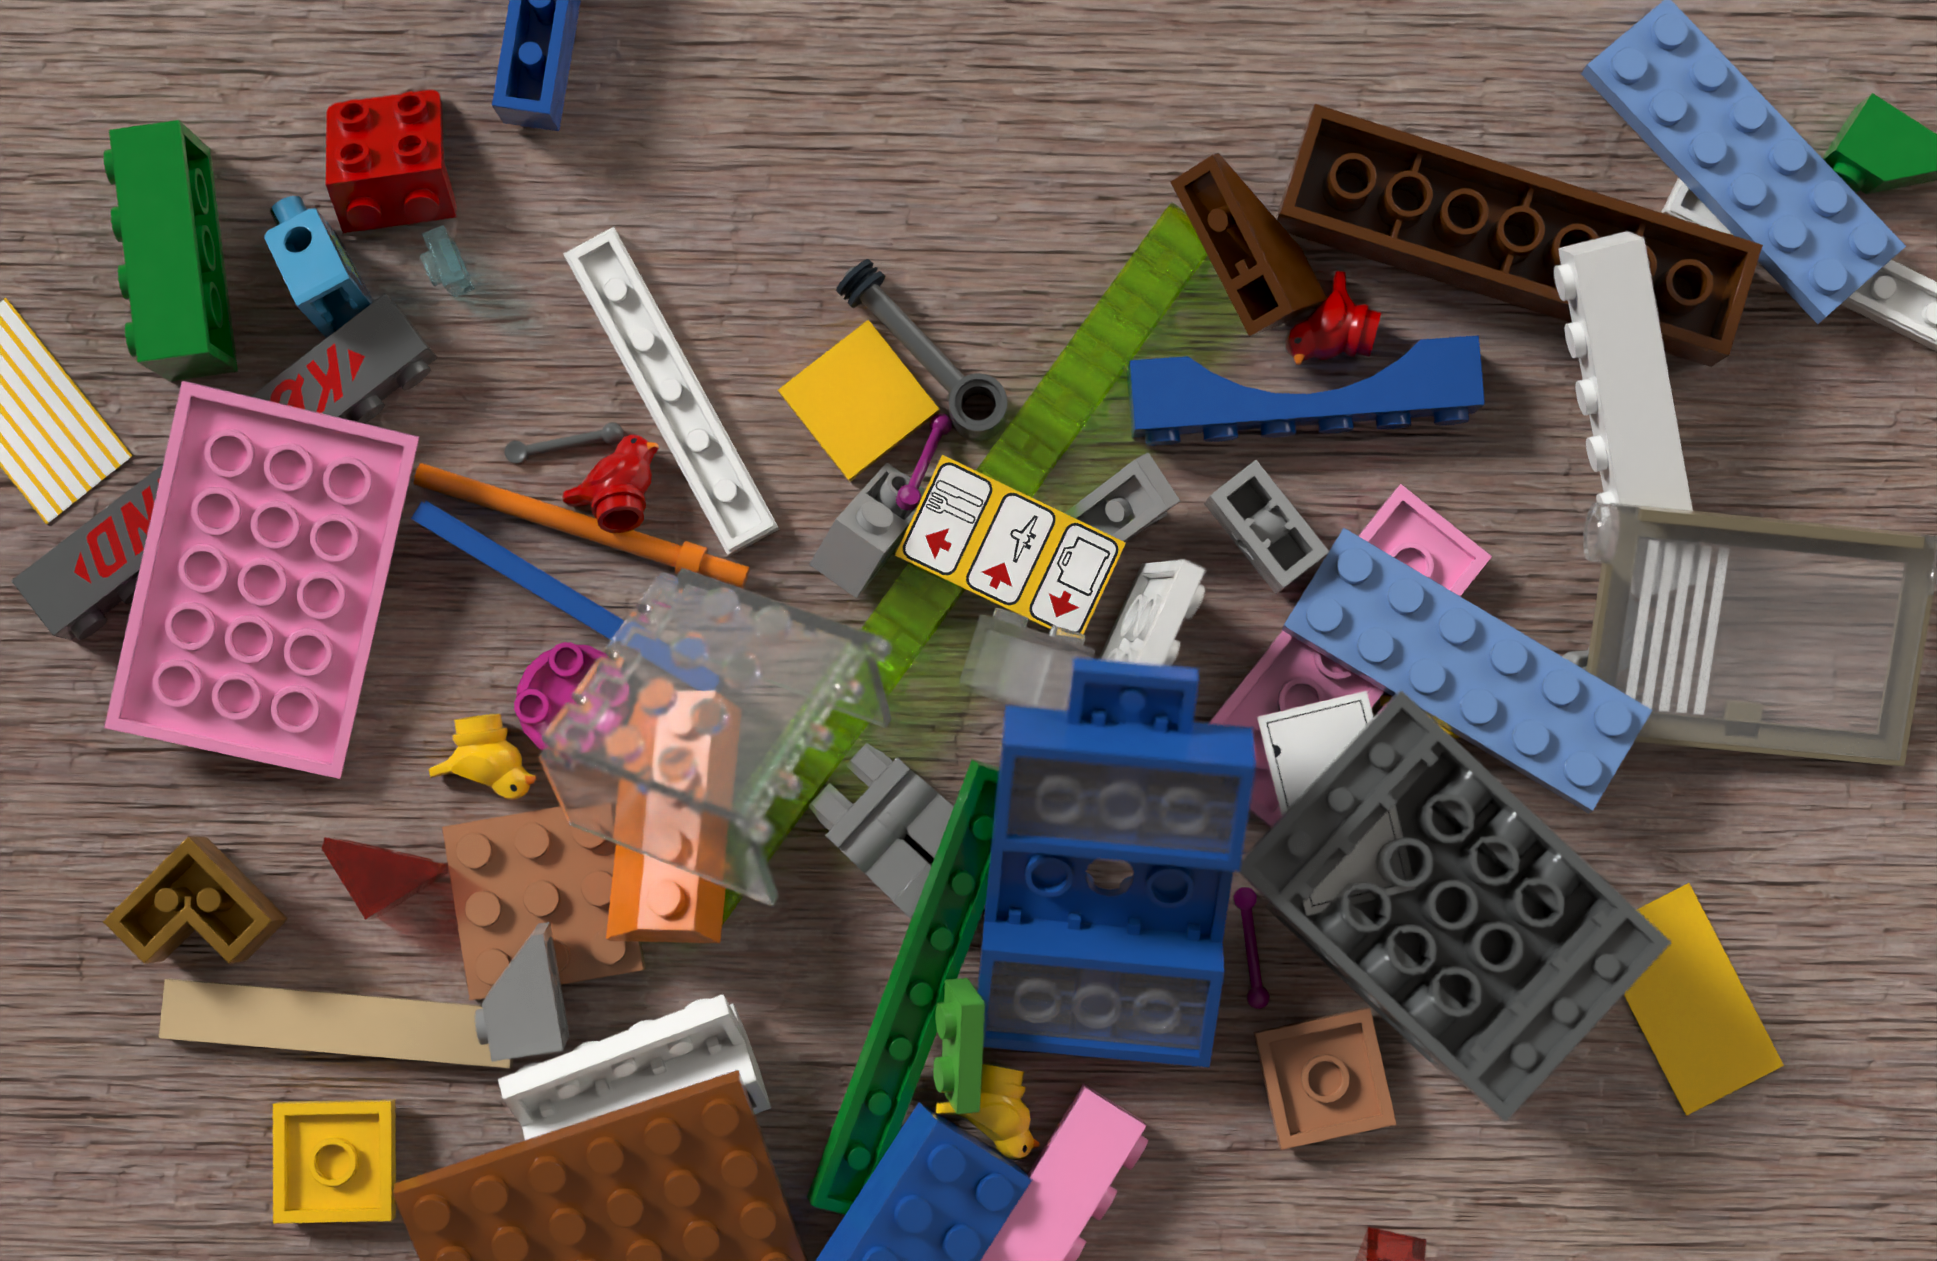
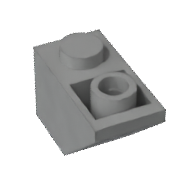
[809,463,925,598]

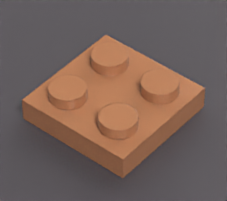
[1253,1007,1397,1150]

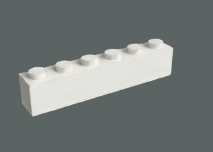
[1554,231,1700,597]

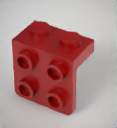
[325,90,456,233]

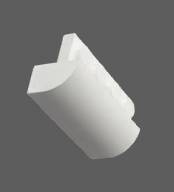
[498,994,771,1140]

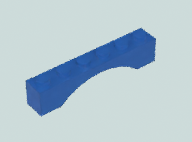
[1127,335,1485,446]

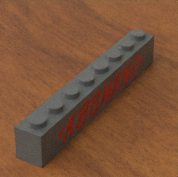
[11,293,438,640]

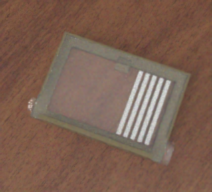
[1583,502,1937,766]

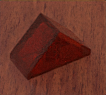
[322,837,448,920]

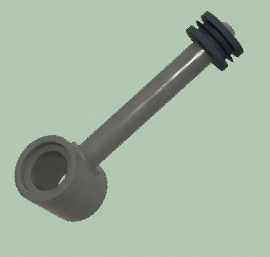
[836,259,1008,441]

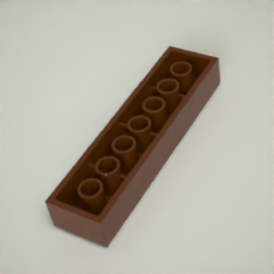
[1276,104,1763,367]

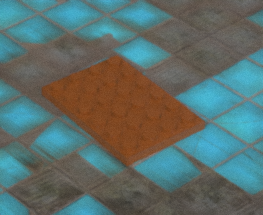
[393,1069,808,1261]

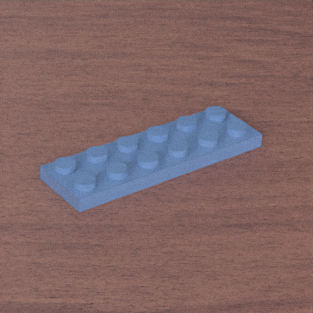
[1581,0,1906,324]
[1282,528,1652,814]

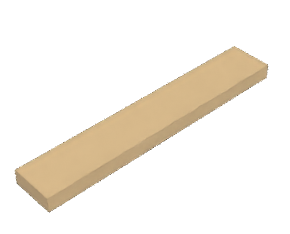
[159,978,514,1068]

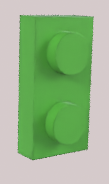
[933,978,985,1114]

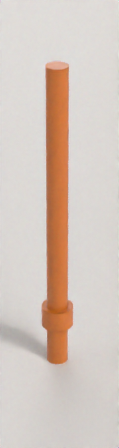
[414,463,750,589]

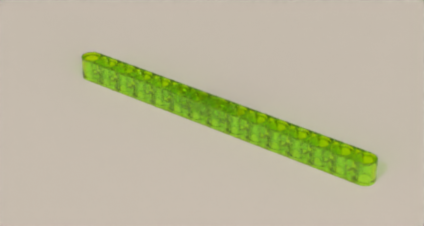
[722,202,1208,925]

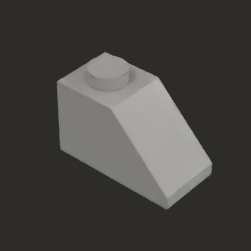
[475,922,569,1061]

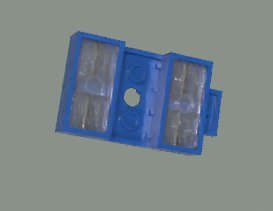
[977,657,1256,1068]

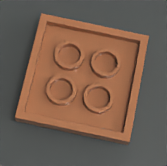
[442,797,646,1001]

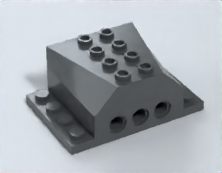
[1237,690,1671,1122]

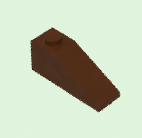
[1170,153,1327,337]

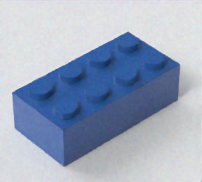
[816,1102,1032,1261]

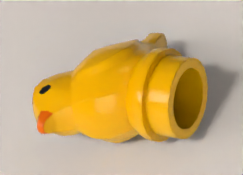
[428,713,537,800]
[936,1064,1040,1160]

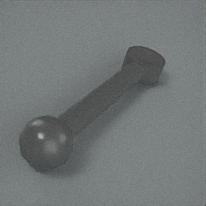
[505,422,624,465]

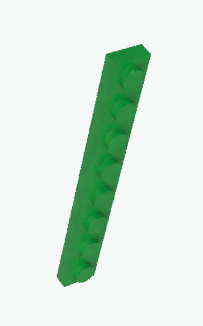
[807,759,999,1214]

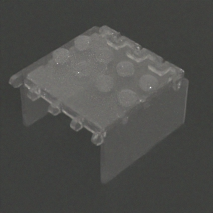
[539,568,892,905]

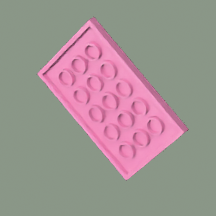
[104,381,420,779]

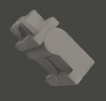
[809,743,954,918]

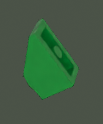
[1822,93,1937,195]

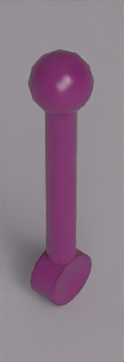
[896,413,952,511]
[1233,887,1270,1009]

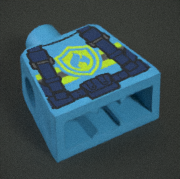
[264,196,374,338]

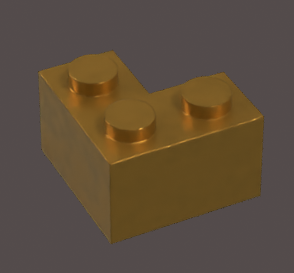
[102,836,288,964]

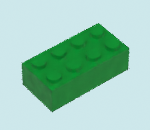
[104,120,238,381]

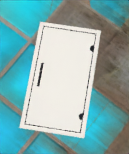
[1257,691,1416,916]

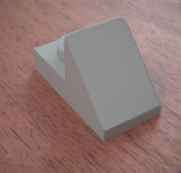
[1065,452,1180,542]

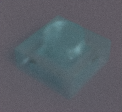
[420,225,475,298]

